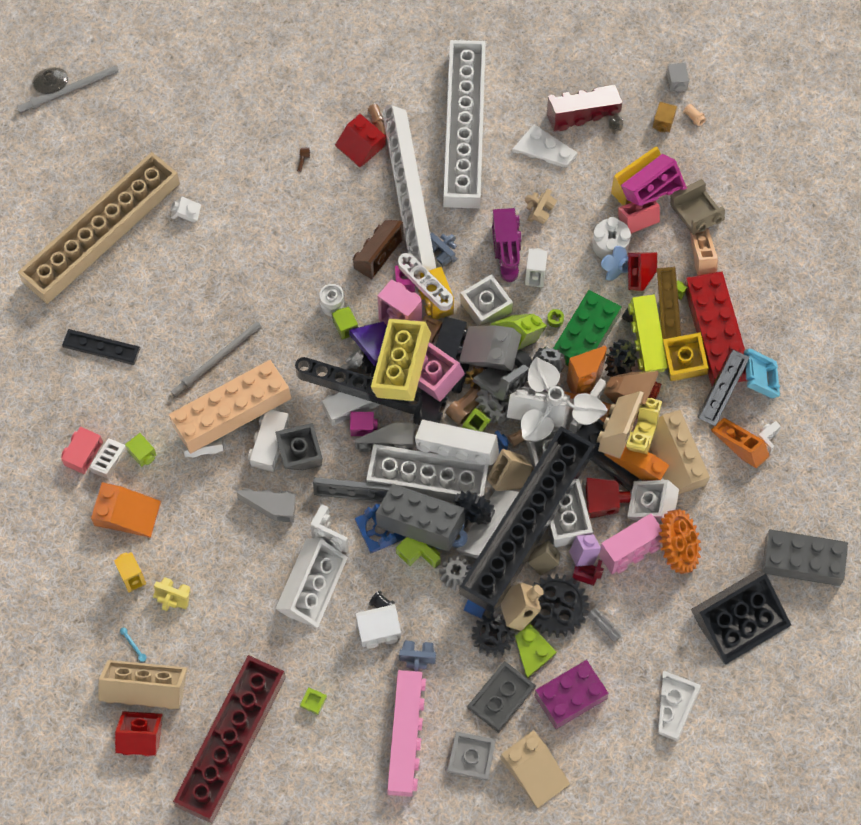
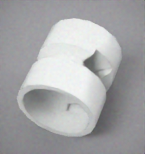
[320,284,345,317]

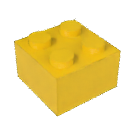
[418,267,454,320]
[663,332,708,381]

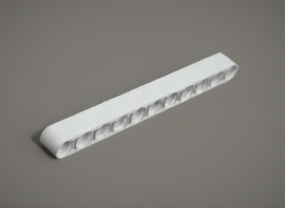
[383,104,436,276]

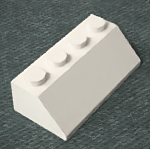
[415,420,499,465]
[275,538,348,628]

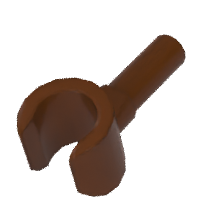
[297,147,310,172]

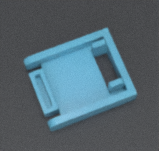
[744,349,780,398]

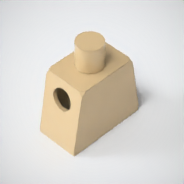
[487,449,534,491]
[501,583,543,631]

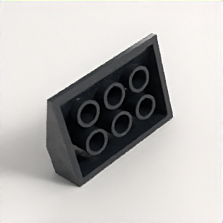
[691,571,791,665]

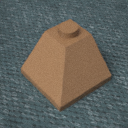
[603,371,659,405]

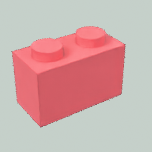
[618,201,660,234]
[61,426,103,475]

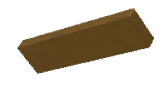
[657,267,681,339]

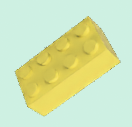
[371,319,431,401]

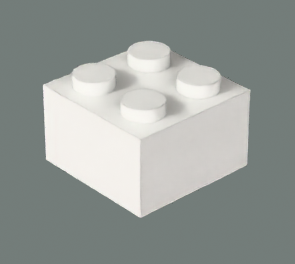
[460,274,513,326]

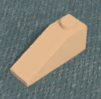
[690,228,718,276]

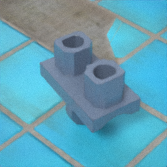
[430,232,457,266]
[399,640,436,672]

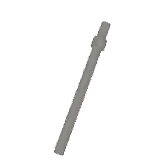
[17,65,119,113]
[171,321,261,397]

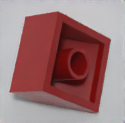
[335,113,386,168]
[115,711,163,757]

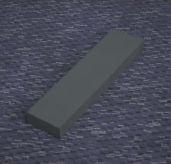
[313,477,391,502]

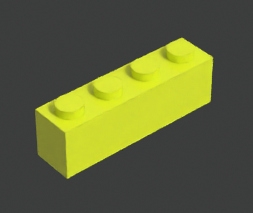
[628,294,668,372]

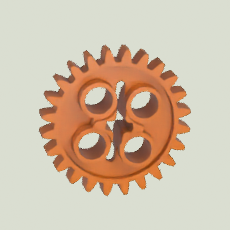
[659,509,701,574]

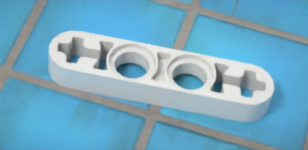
[398,253,453,311]

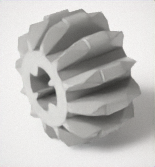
[439,556,472,590]

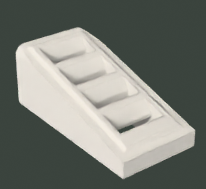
[90,438,126,479]

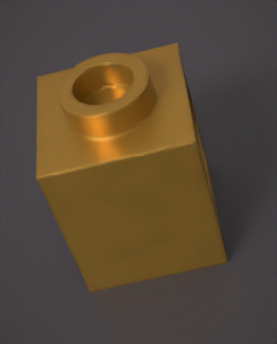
[653,102,677,133]

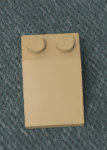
[500,730,570,809]

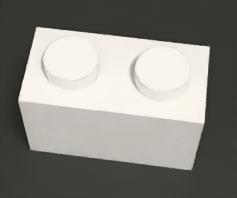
[525,248,548,287]

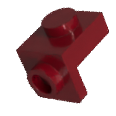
[572,559,604,586]

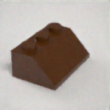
[353,220,404,280]

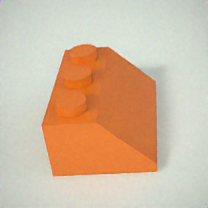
[566,345,607,395]

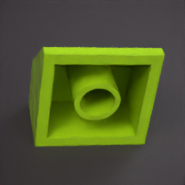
[490,314,547,350]

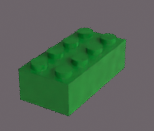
[553,290,622,366]

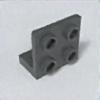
[473,364,529,400]

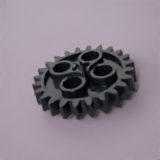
[530,573,590,638]

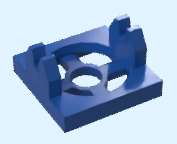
[355,504,406,554]

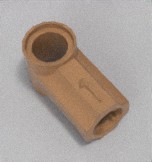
[445,388,479,426]

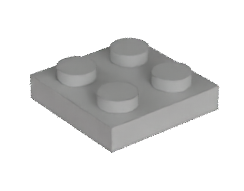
[448,731,496,781]

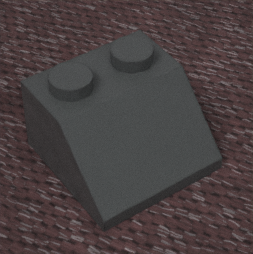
[275,423,323,470]

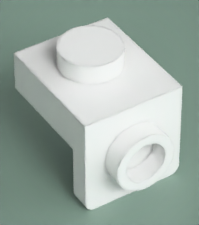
[170,196,201,222]
[758,421,781,454]

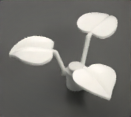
[521,357,607,442]

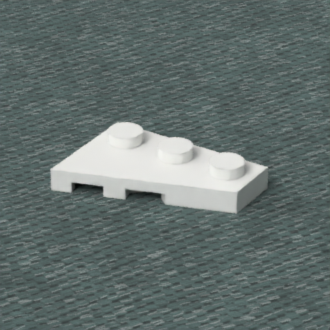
[512,124,578,168]

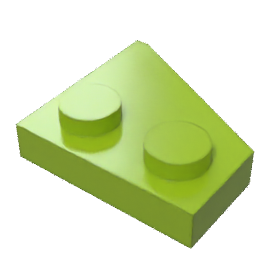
[515,623,557,678]

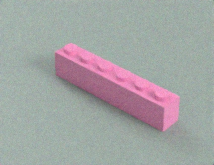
[388,670,426,797]

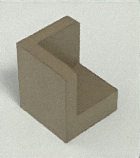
[528,541,561,575]

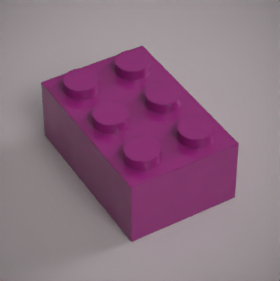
[534,660,609,730]

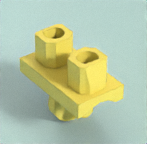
[153,578,190,611]

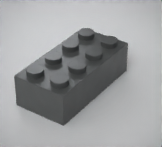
[376,484,465,552]
[762,529,848,586]

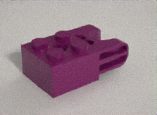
[492,208,522,282]

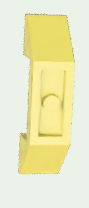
[626,398,662,454]

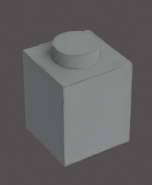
[666,63,689,92]

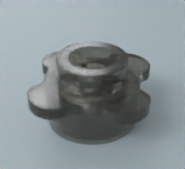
[608,113,623,134]

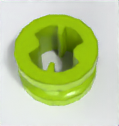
[547,309,564,328]

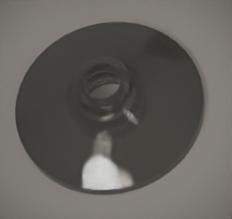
[33,67,68,94]

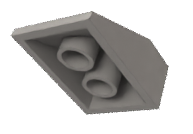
[459,325,521,371]

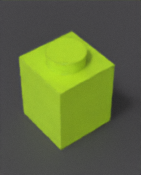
[332,306,358,340]
[125,433,157,467]

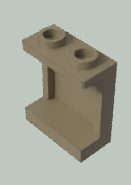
[670,179,725,235]

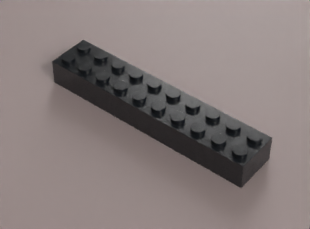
[459,426,595,614]

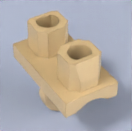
[525,188,557,224]

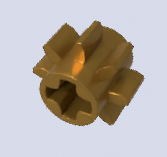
[465,367,483,391]

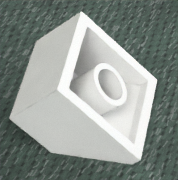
[627,480,679,525]
[356,604,401,649]

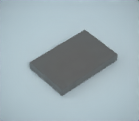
[467,661,536,733]

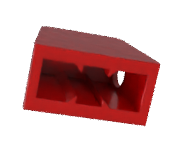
[585,478,631,519]

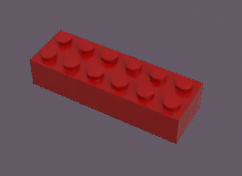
[685,271,748,387]

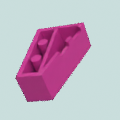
[621,154,687,206]

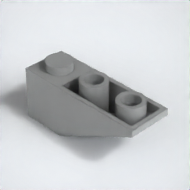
[355,422,414,452]
[237,488,296,522]

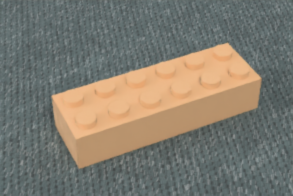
[169,360,292,454]

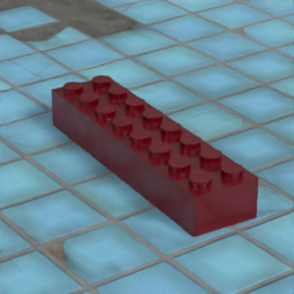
[173,655,286,824]

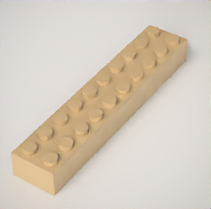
[18,152,180,305]

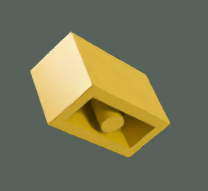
[113,552,146,592]

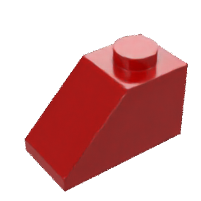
[628,252,658,291]

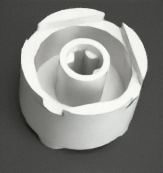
[592,217,631,259]

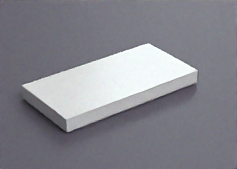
[456,490,519,558]

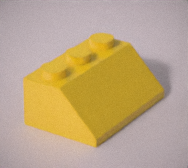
[611,146,661,206]

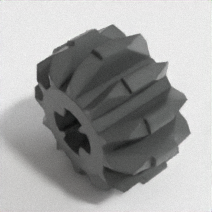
[533,346,565,374]

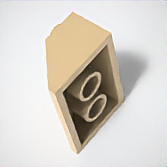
[597,391,644,458]

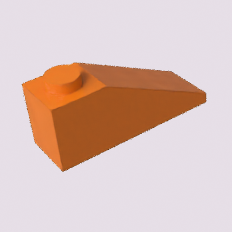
[711,418,770,468]
[604,443,669,481]

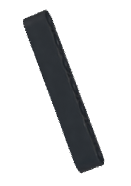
[295,357,422,414]

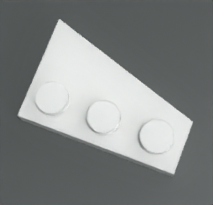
[658,670,701,742]

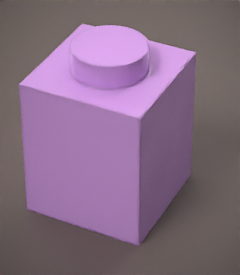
[569,534,601,566]

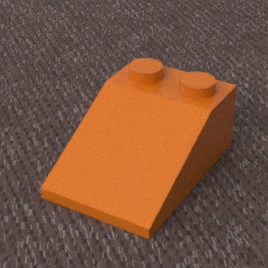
[91,482,161,538]

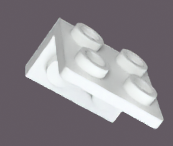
[310,504,349,553]

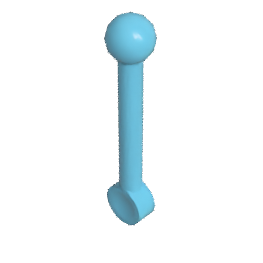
[120,627,147,662]

